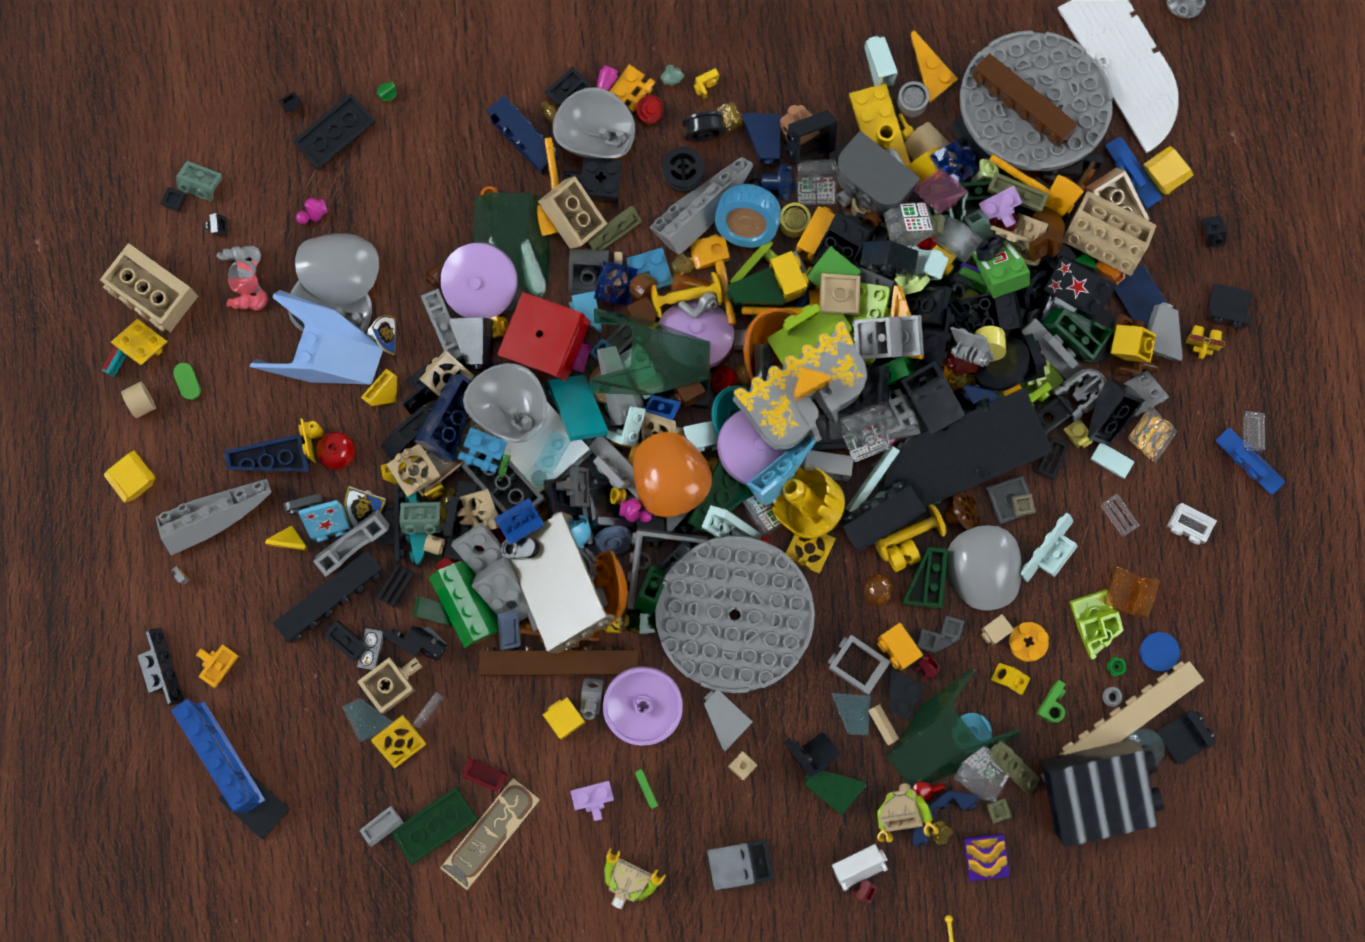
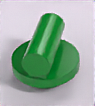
[376,82,397,102]

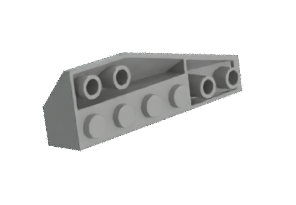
[649,157,753,255]
[156,479,272,556]

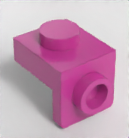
[572,341,593,373]

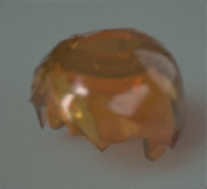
[629,273,658,300]
[864,572,893,607]

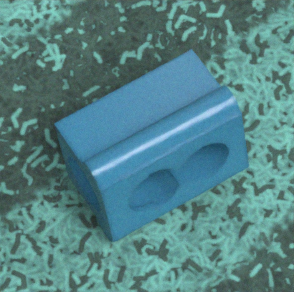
[590,338,612,362]

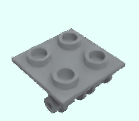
[951,327,994,367]
[1124,371,1169,417]

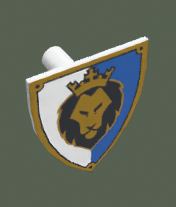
[367,315,396,355]
[344,486,386,527]

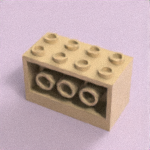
[1063,190,1157,276]
[100,243,198,333]

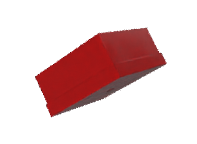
[497,292,591,382]

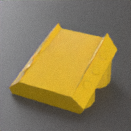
[1143,146,1194,194]
[104,451,155,503]

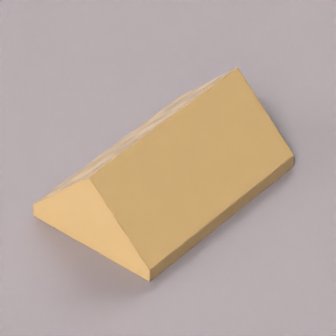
[904,122,966,186]

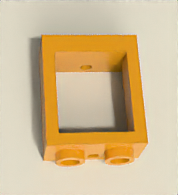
[795,206,835,264]

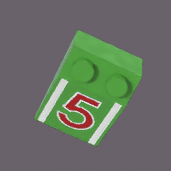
[971,240,1030,298]

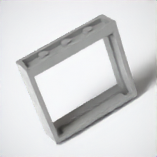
[627,528,708,612]

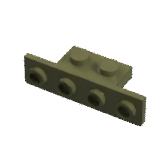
[990,741,1040,795]

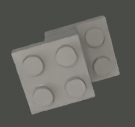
[854,315,924,359]

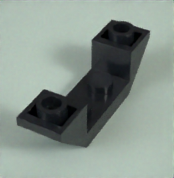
[381,398,438,460]

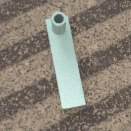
[845,445,900,512]

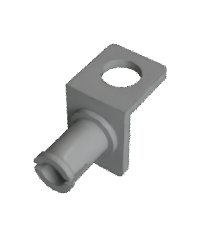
[580,678,604,720]

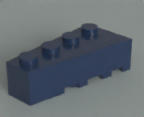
[414,374,472,462]

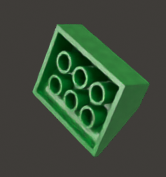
[429,561,499,648]

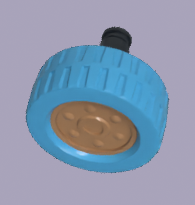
[715,178,781,248]

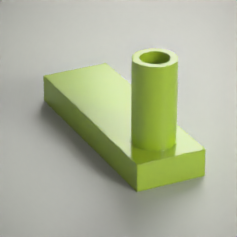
[728,241,778,284]

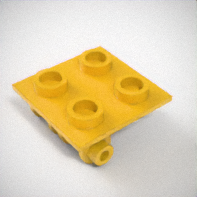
[111,319,167,365]
[299,419,323,463]

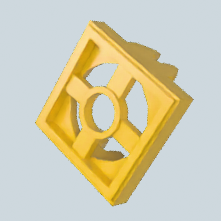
[786,534,836,574]
[371,715,426,768]

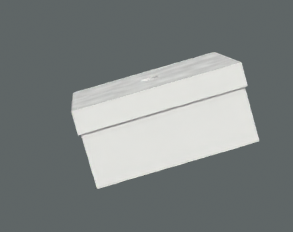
[501,402,592,496]

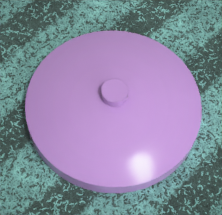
[441,243,517,319]
[657,300,734,371]
[718,411,789,485]
[603,666,683,746]

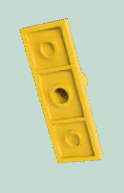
[849,83,918,192]

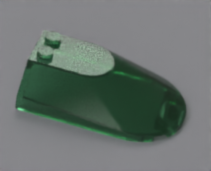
[473,192,551,313]

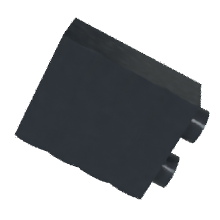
[1041,739,1164,847]

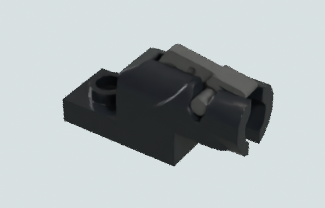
[1041,154,1103,181]
[383,626,448,661]

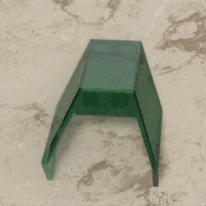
[590,308,710,395]
[887,668,1021,789]

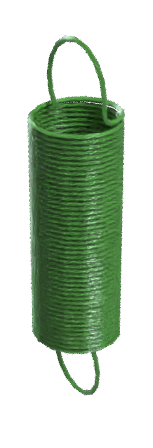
[498,449,511,481]

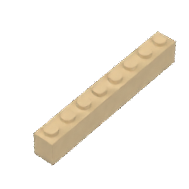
[1060,661,1204,755]

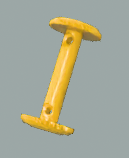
[651,272,723,318]
[874,504,946,561]

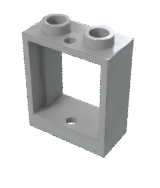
[800,450,854,481]
[827,635,891,695]

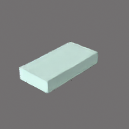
[1090,443,1134,479]

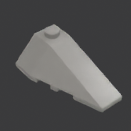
[597,346,645,426]

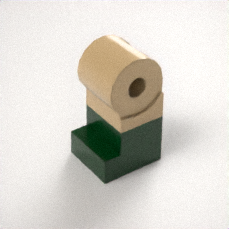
[423,534,447,560]

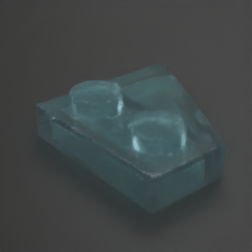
[832,693,871,736]
[342,698,393,743]

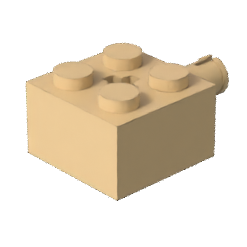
[357,657,422,714]

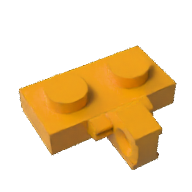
[196,644,239,688]

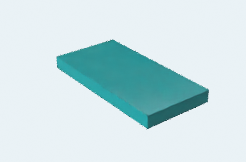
[547,375,608,441]

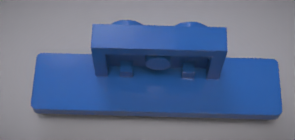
[1105,137,1162,208]
[1216,428,1285,495]

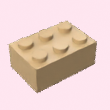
[538,177,607,249]

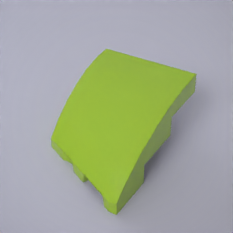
[1069,589,1124,659]

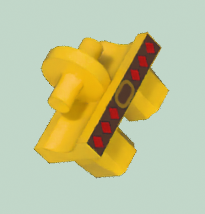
[1185,325,1225,359]

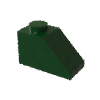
[633,565,668,615]

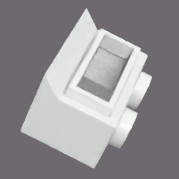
[1167,503,1217,545]

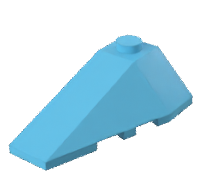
[747,436,816,506]

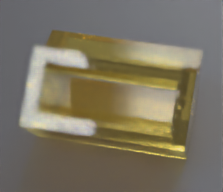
[716,102,743,131]

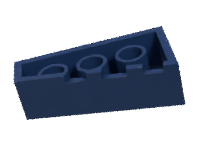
[487,95,558,175]
[223,434,312,472]

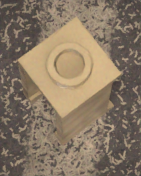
[728,751,757,780]

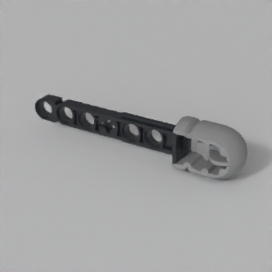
[1036,369,1107,434]

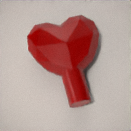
[913,781,945,803]

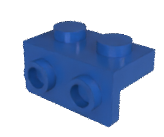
[494,498,544,545]

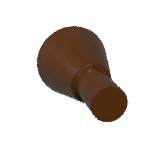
[425,259,447,286]

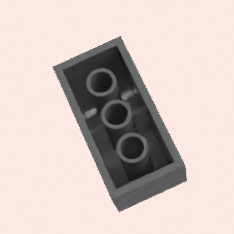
[836,131,920,217]
[462,452,545,513]

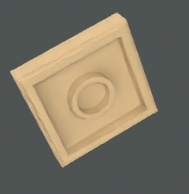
[819,273,860,315]

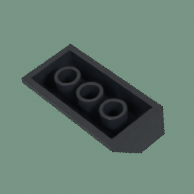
[839,479,927,552]

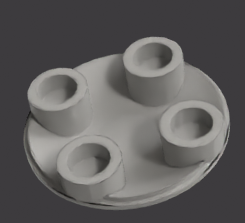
[1167,0,1205,18]

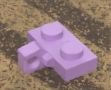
[979,186,1023,228]
[571,781,614,821]

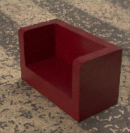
[461,758,508,793]

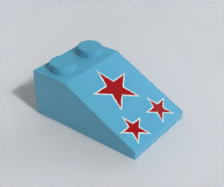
[298,500,351,543]

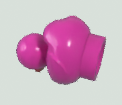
[296,198,327,225]
[619,498,652,523]

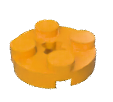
[1008,622,1049,662]

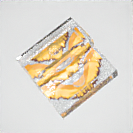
[1128,407,1177,462]

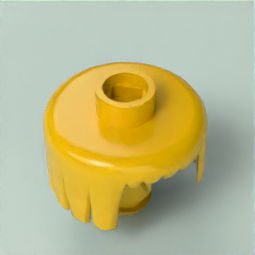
[772,466,845,539]

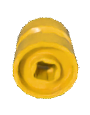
[887,538,921,572]

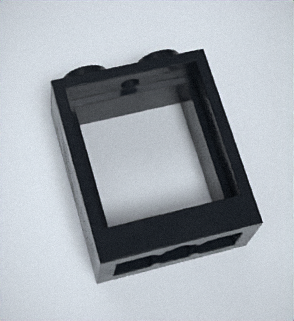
[785,110,838,165]

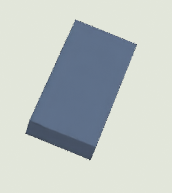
[498,610,520,650]

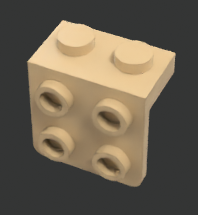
[990,214,1048,246]

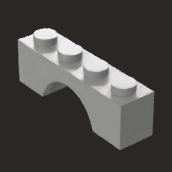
[313,509,390,577]

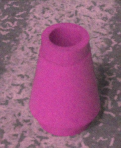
[597,66,618,91]

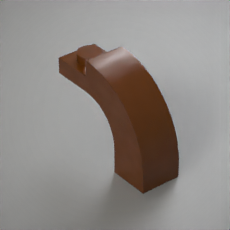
[1028,207,1065,262]

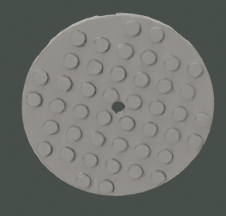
[960,31,1113,171]
[656,535,815,693]

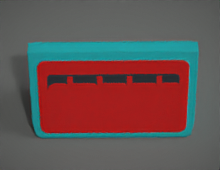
[102,346,126,377]

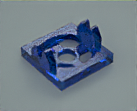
[930,141,977,188]
[594,261,638,306]

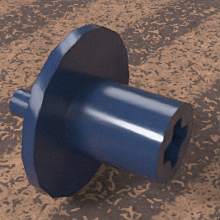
[761,163,798,201]

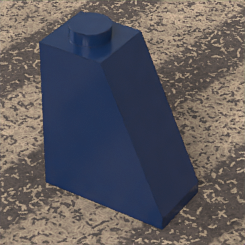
[742,113,781,166]

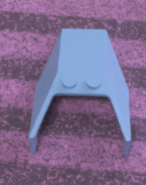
[250,290,383,384]

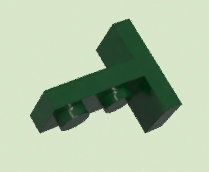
[627,611,658,634]

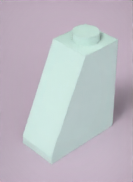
[865,36,897,87]

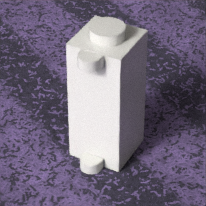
[832,844,888,891]

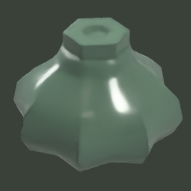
[661,65,684,86]

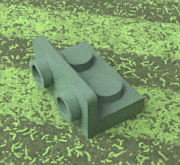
[176,161,222,202]
[400,502,441,534]

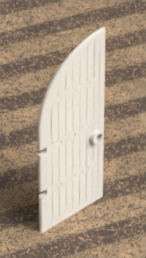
[1058,0,1178,153]

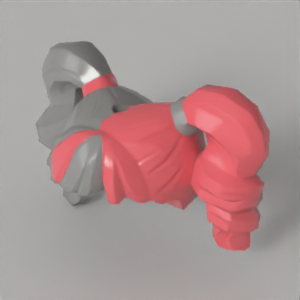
[216,246,268,310]

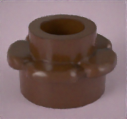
[863,211,881,228]

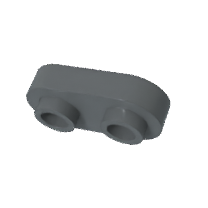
[283,494,323,515]

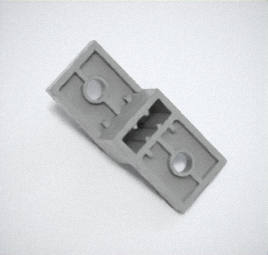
[451,522,531,622]

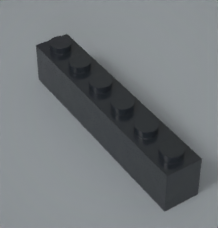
[273,550,384,643]

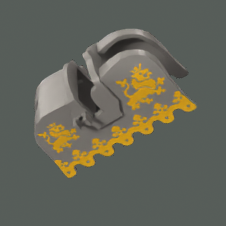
[733,321,867,450]

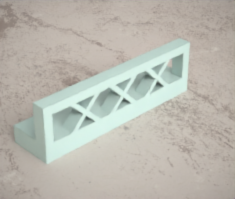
[702,505,762,539]

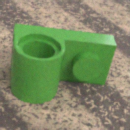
[1036,680,1066,723]

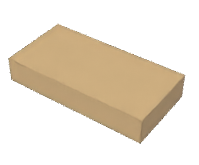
[869,704,899,745]

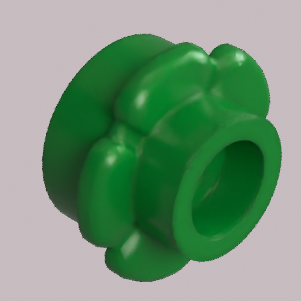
[1107,657,1126,677]

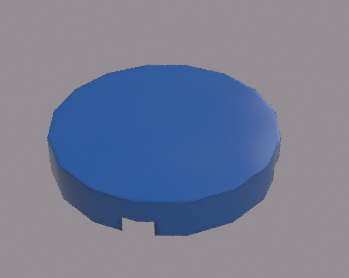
[1139,632,1180,672]

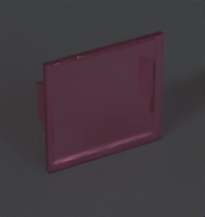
[913,168,968,214]

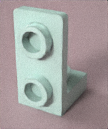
[606,406,646,446]

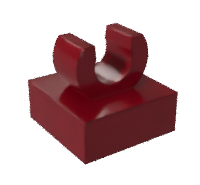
[915,653,942,680]
[851,880,878,904]

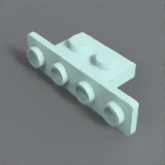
[1020,513,1078,582]

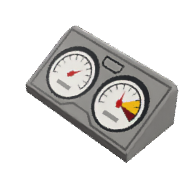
[357,628,384,670]

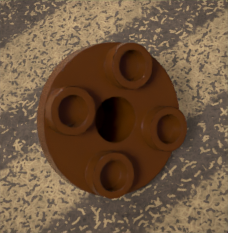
[945,492,981,530]

